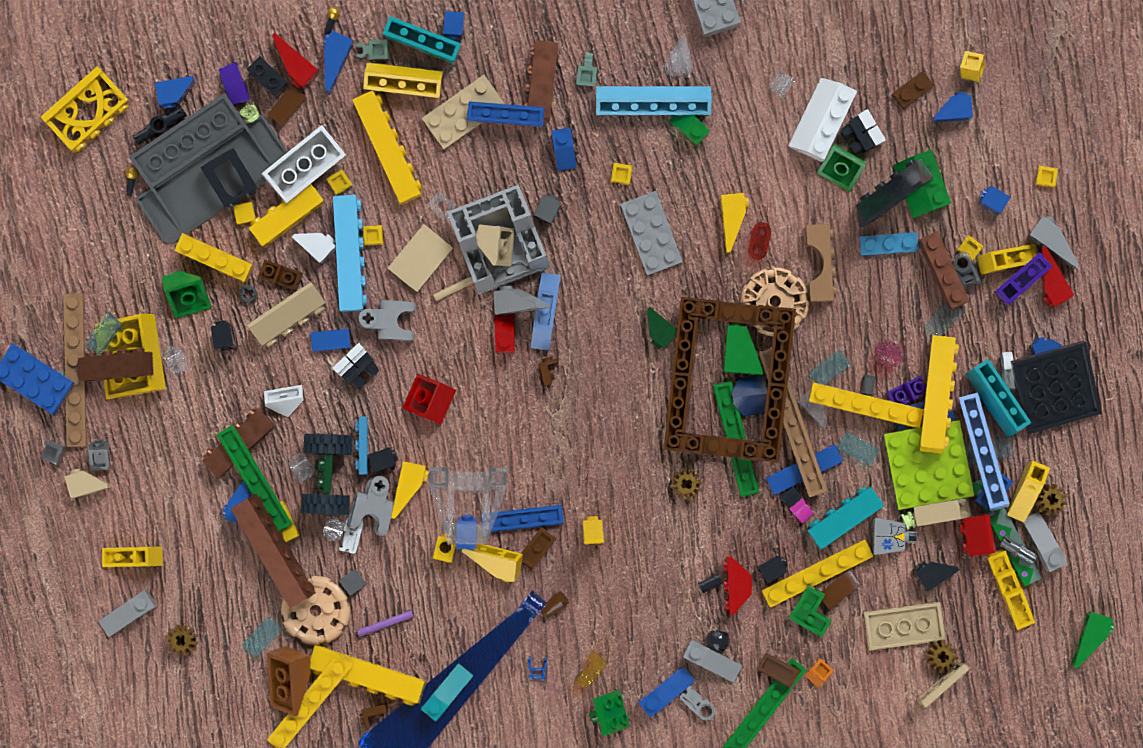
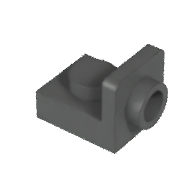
[88,440,111,471]

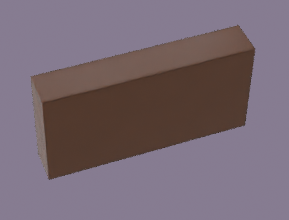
[267,85,307,127]
[757,653,800,688]

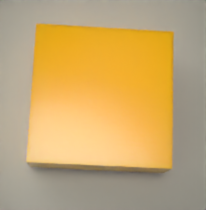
[611,163,632,185]
[1035,166,1058,188]
[326,169,353,196]
[233,202,256,225]
[363,225,383,246]
[956,235,984,261]

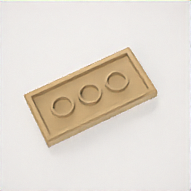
[863,602,946,651]

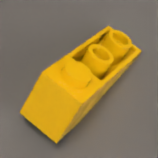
[1007,461,1050,523]

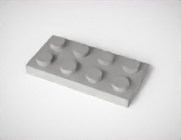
[620,191,683,276]

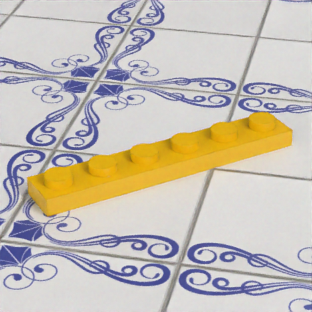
[808,382,924,428]
[761,539,874,608]
[267,653,354,748]

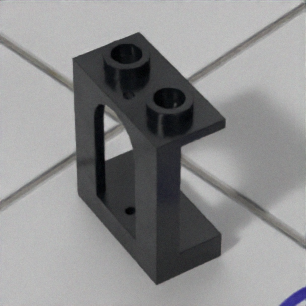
[200,147,258,208]

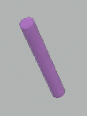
[357,610,414,637]

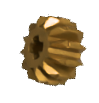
[670,468,703,501]
[1035,483,1068,515]
[165,624,199,657]
[925,640,959,673]

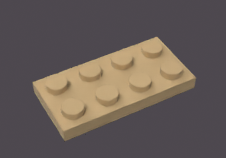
[422,75,505,150]

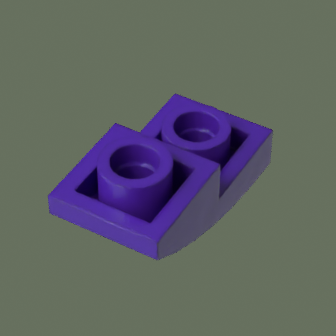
[219,62,250,106]
[884,376,927,405]

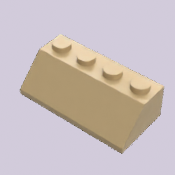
[247,282,327,347]

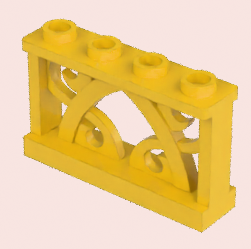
[41,66,131,153]

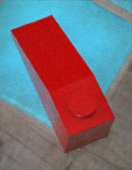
[272,33,320,90]
[1039,246,1075,308]

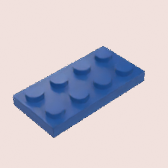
[0,343,75,416]

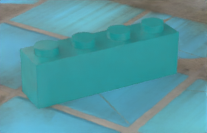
[383,16,462,65]
[965,359,1031,438]
[806,486,884,550]

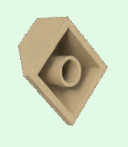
[476,225,515,267]

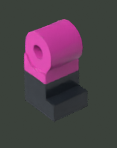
[779,487,814,524]

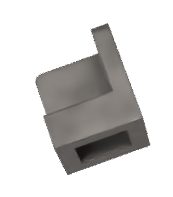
[41,440,67,465]

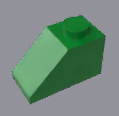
[669,115,710,147]

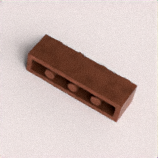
[524,40,558,121]
[918,231,969,311]
[78,348,154,381]
[202,409,276,479]

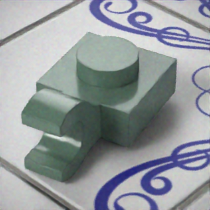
[576,53,597,87]

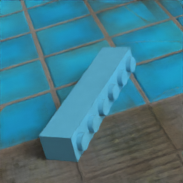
[596,86,712,115]
[333,195,367,312]

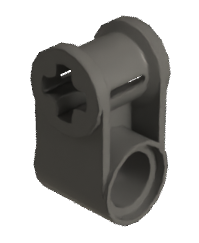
[954,252,982,290]

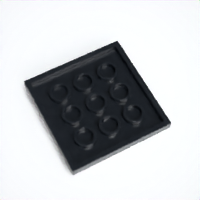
[1010,340,1102,434]

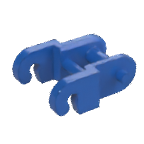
[528,656,547,682]

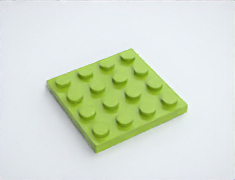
[883,420,974,510]

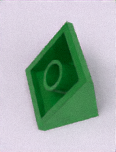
[817,144,867,192]

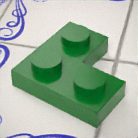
[789,584,832,637]

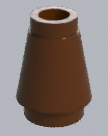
[541,591,570,618]

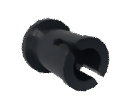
[698,573,723,594]

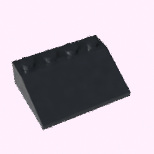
[856,159,935,228]

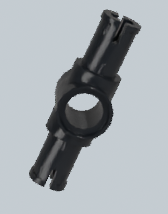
[132,106,187,146]

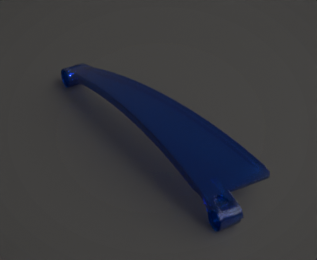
[358,590,547,748]

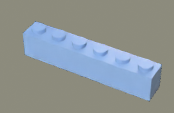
[959,393,1009,511]

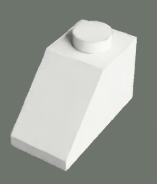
[292,233,336,265]

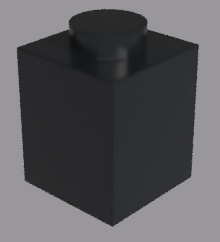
[368,447,399,473]
[757,555,788,584]

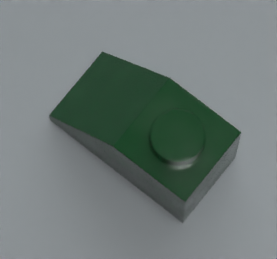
[647,307,677,350]

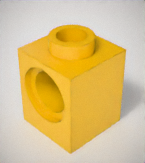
[960,51,985,82]
[433,533,456,563]

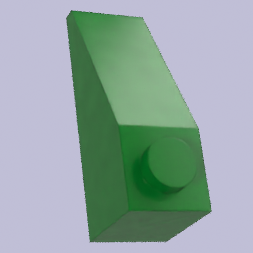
[1071,611,1114,668]

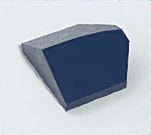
[732,375,767,416]

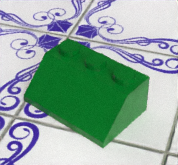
[893,149,951,219]

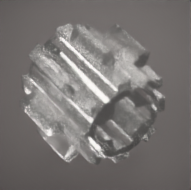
[322,517,345,541]

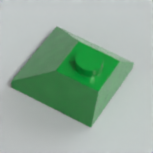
[162,271,212,319]

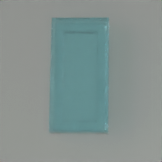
[923,304,964,336]
[87,312,122,354]
[809,349,851,385]
[837,431,880,466]
[242,616,282,658]

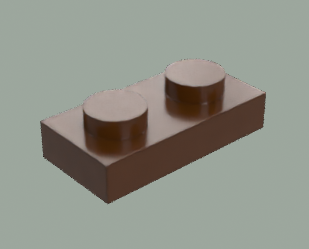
[892,71,934,109]
[521,527,556,569]

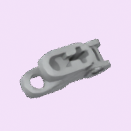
[359,300,417,341]
[347,476,394,536]

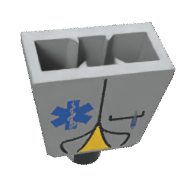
[872,518,916,555]

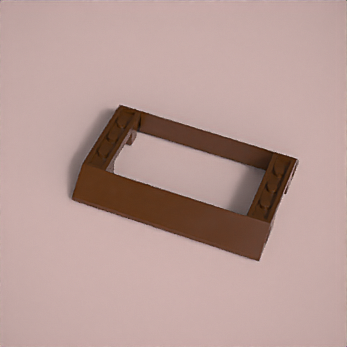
[663,297,796,463]

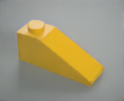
[720,193,749,254]
[977,244,1038,275]
[391,461,429,519]
[583,516,604,544]
[462,542,523,582]
[102,546,163,567]

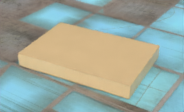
[388,224,454,293]
[917,662,969,708]

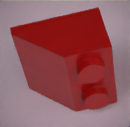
[402,373,456,425]
[959,515,995,557]

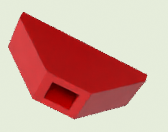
[723,556,752,615]

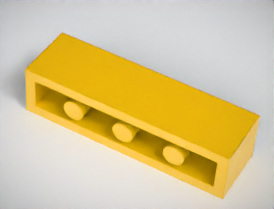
[363,63,443,98]
[249,184,325,248]
[174,233,255,284]

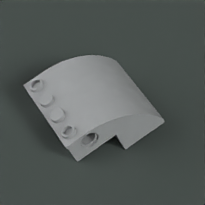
[447,185,550,294]

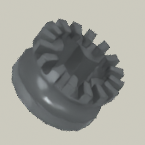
[240,285,257,303]

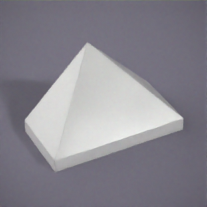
[264,385,303,417]

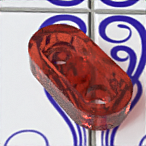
[748,222,771,260]

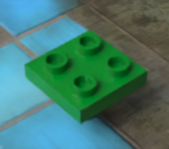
[589,689,630,736]

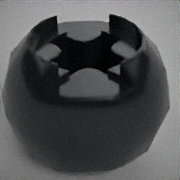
[706,630,730,651]

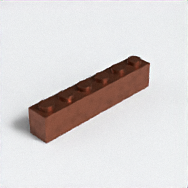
[231,493,316,608]

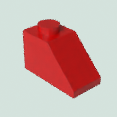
[495,314,515,353]

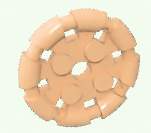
[740,267,809,336]
[281,576,351,646]

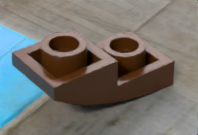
[258,259,303,291]
[822,570,862,610]

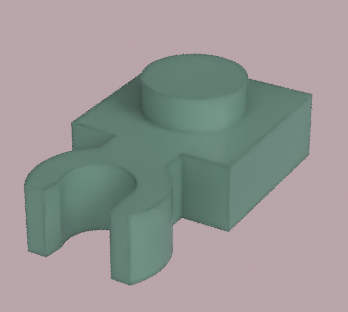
[356,40,390,60]

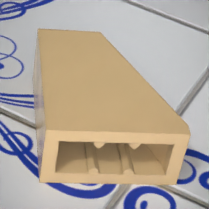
[913,498,972,526]

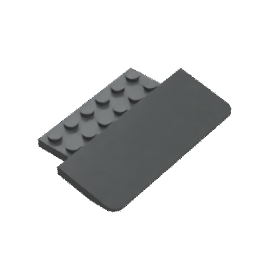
[129,93,288,243]

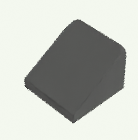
[339,569,366,596]

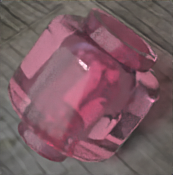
[874,340,904,368]

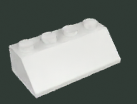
[788,78,857,163]
[262,125,346,203]

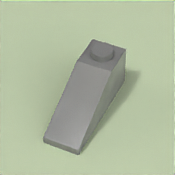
[1027,216,1079,270]
[493,286,549,315]
[1023,512,1067,572]
[99,590,158,637]
[682,639,742,683]

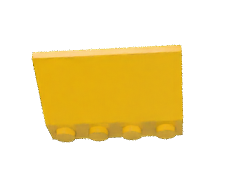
[95,314,166,399]

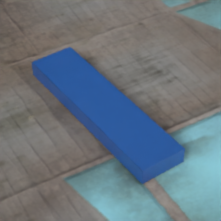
[467,101,545,127]
[766,444,843,495]
[485,505,564,532]

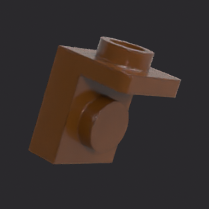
[539,356,558,387]
[360,703,388,729]

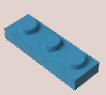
[859,232,918,256]
[355,416,368,475]

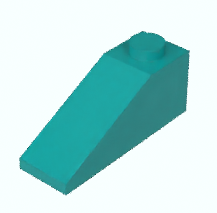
[421,663,473,721]

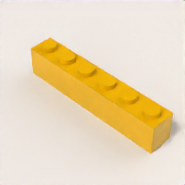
[352,90,423,205]
[920,335,959,454]
[310,645,427,706]

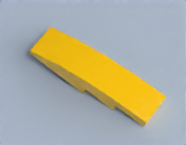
[986,549,1035,630]

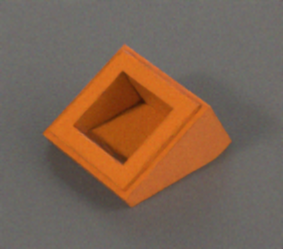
[805,658,834,687]

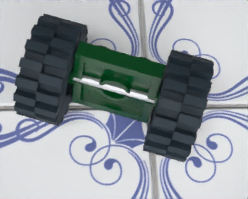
[301,434,352,515]

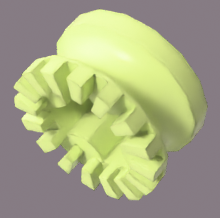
[240,104,259,123]
[901,511,916,531]

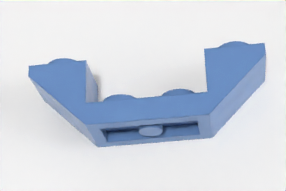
[531,272,561,351]

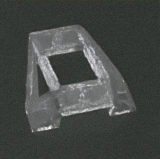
[429,467,507,544]

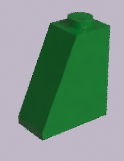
[723,322,763,376]

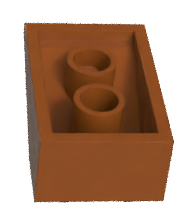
[267,646,311,716]

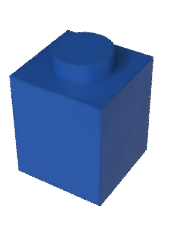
[443,11,465,41]
[979,186,1011,215]

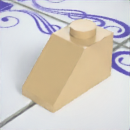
[64,468,111,499]

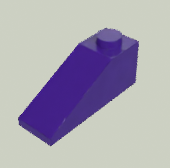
[994,252,1052,307]

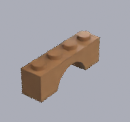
[805,224,837,303]

